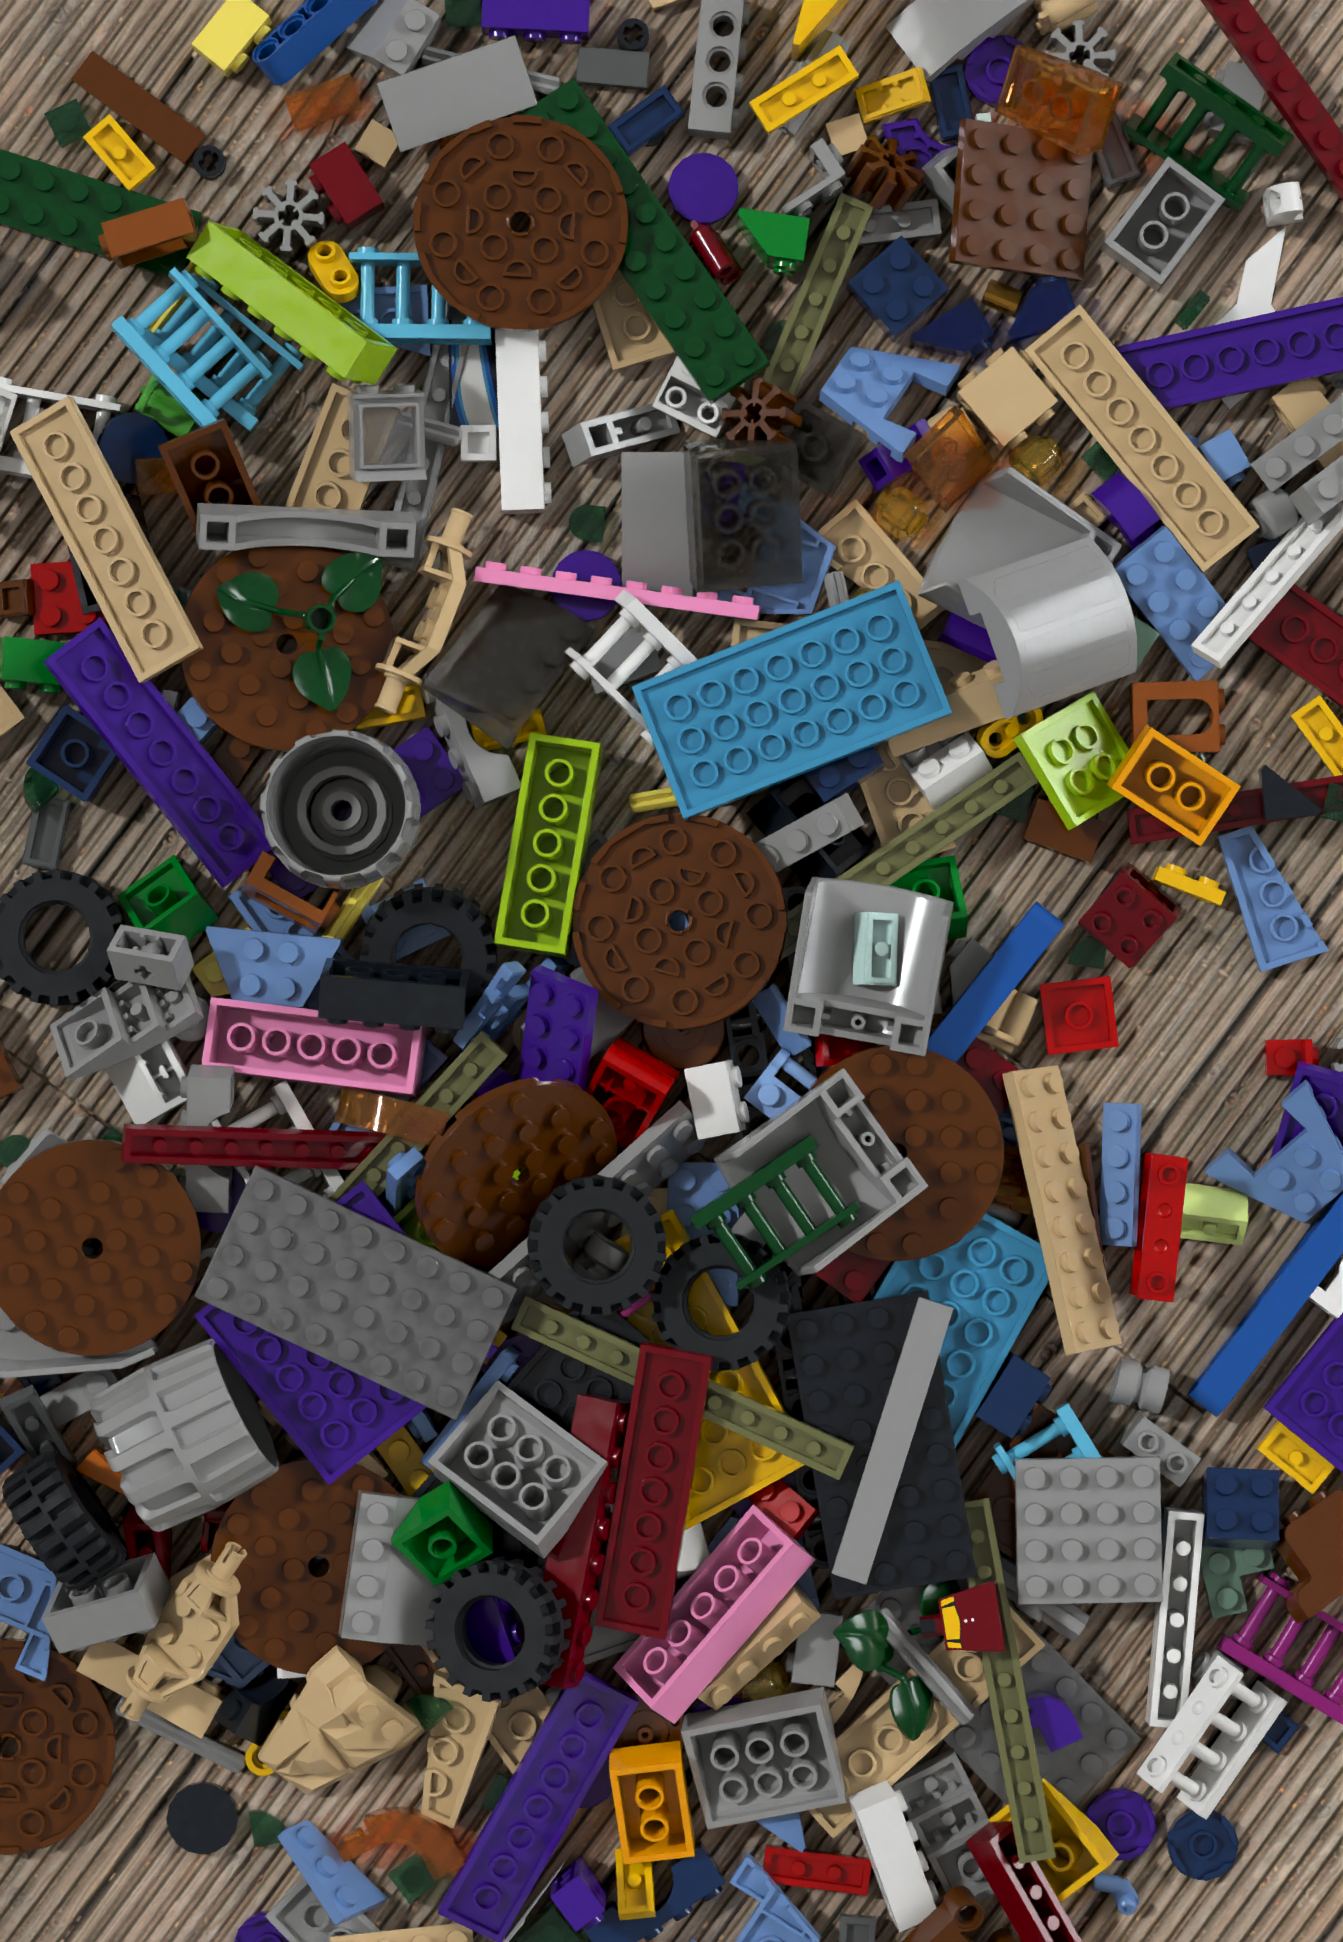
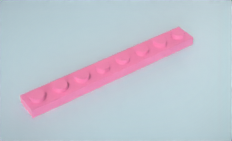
[474,561,760,620]

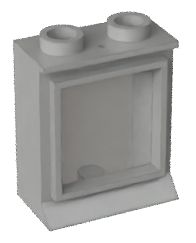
[348,383,427,482]

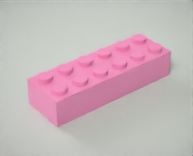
[201,997,428,1097]
[613,1504,816,1724]

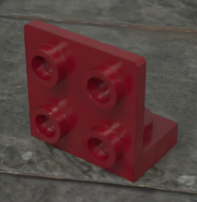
[1078,862,1182,968]

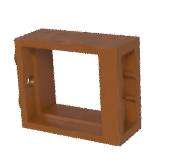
[98,198,199,269]

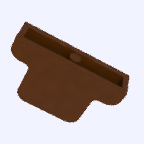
[1275,1489,1343,1624]

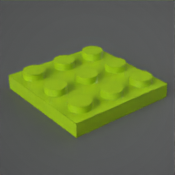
[1013,691,1129,831]

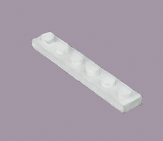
[1191,501,1343,669]

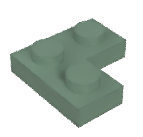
[1200,1547,1275,1619]

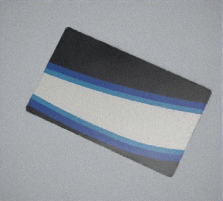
[448,320,499,427]

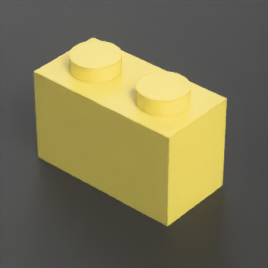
[191,0,272,78]

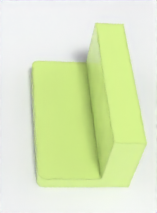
[1180,1183,1248,1246]

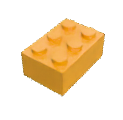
[1107,724,1241,846]
[609,1741,695,1865]

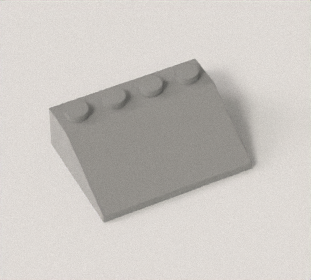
[428,1380,608,1559]
[338,1490,453,1646]
[681,1687,847,1830]

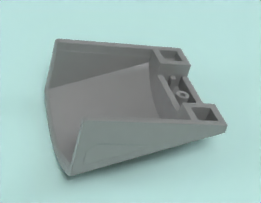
[918,467,1121,630]
[958,536,1137,719]
[783,877,954,1056]
[714,1068,928,1276]

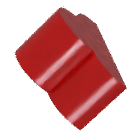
[586,1037,681,1156]

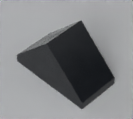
[1258,765,1321,821]

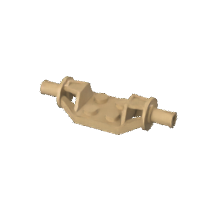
[374,508,473,715]
[120,1542,247,1721]

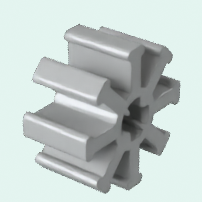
[1041,20,1116,99]
[253,180,327,257]

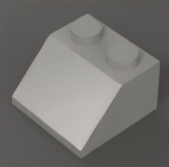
[345,0,442,77]

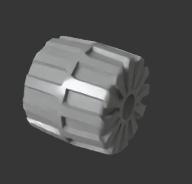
[259,729,421,890]
[90,1339,279,1532]

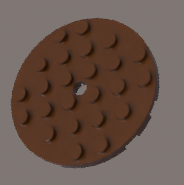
[413,115,628,332]
[180,546,394,751]
[572,814,787,1030]
[807,1045,1004,1261]
[415,1077,617,1268]
[0,1139,201,1356]
[210,1458,400,1674]
[0,1638,116,1855]

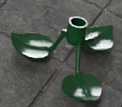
[216,552,384,712]
[833,1580,961,1741]

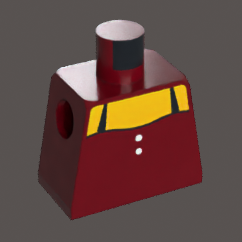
[919,1581,1006,1651]

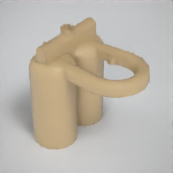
[1032,0,1099,35]
[976,989,1039,1055]

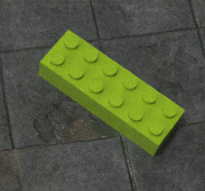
[186,221,398,385]
[494,732,604,959]

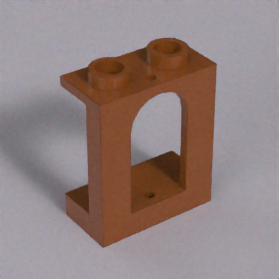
[1129,680,1226,754]
[241,851,340,935]

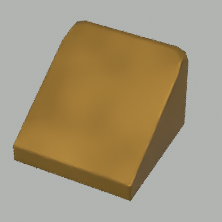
[981,279,1022,316]

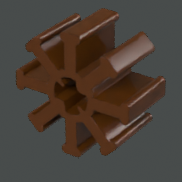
[845,135,925,212]
[721,378,802,457]

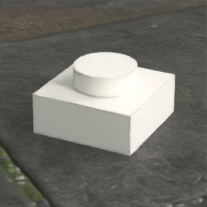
[460,425,497,462]

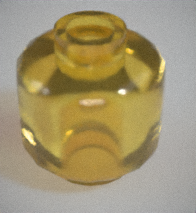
[1008,435,1061,487]
[875,486,929,540]
[736,1659,788,1702]

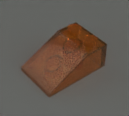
[995,44,1123,155]

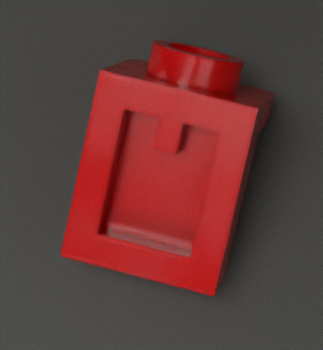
[1265,1039,1319,1075]

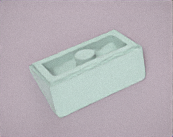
[853,912,898,986]

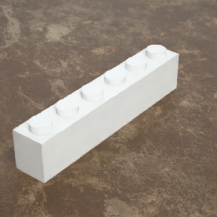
[495,329,552,515]
[1145,1507,1205,1728]

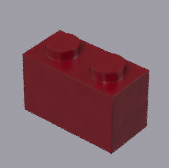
[308,142,385,231]

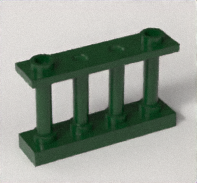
[1122,52,1293,212]
[690,1134,861,1291]

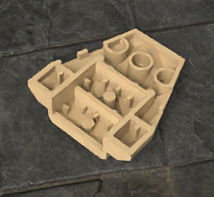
[258,1645,432,1796]

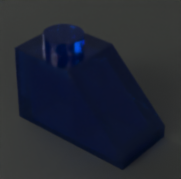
[1006,275,1076,345]
[910,297,994,357]

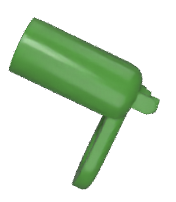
[135,375,209,437]

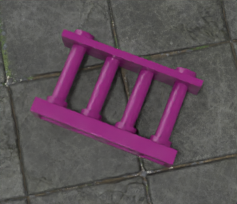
[1216,1572,1343,1725]

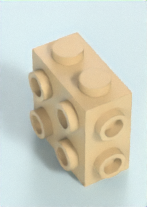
[956,346,1058,451]

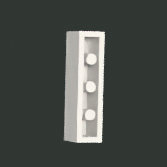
[847,1780,940,1932]

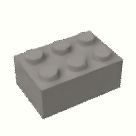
[1100,157,1225,292]
[42,1552,172,1654]

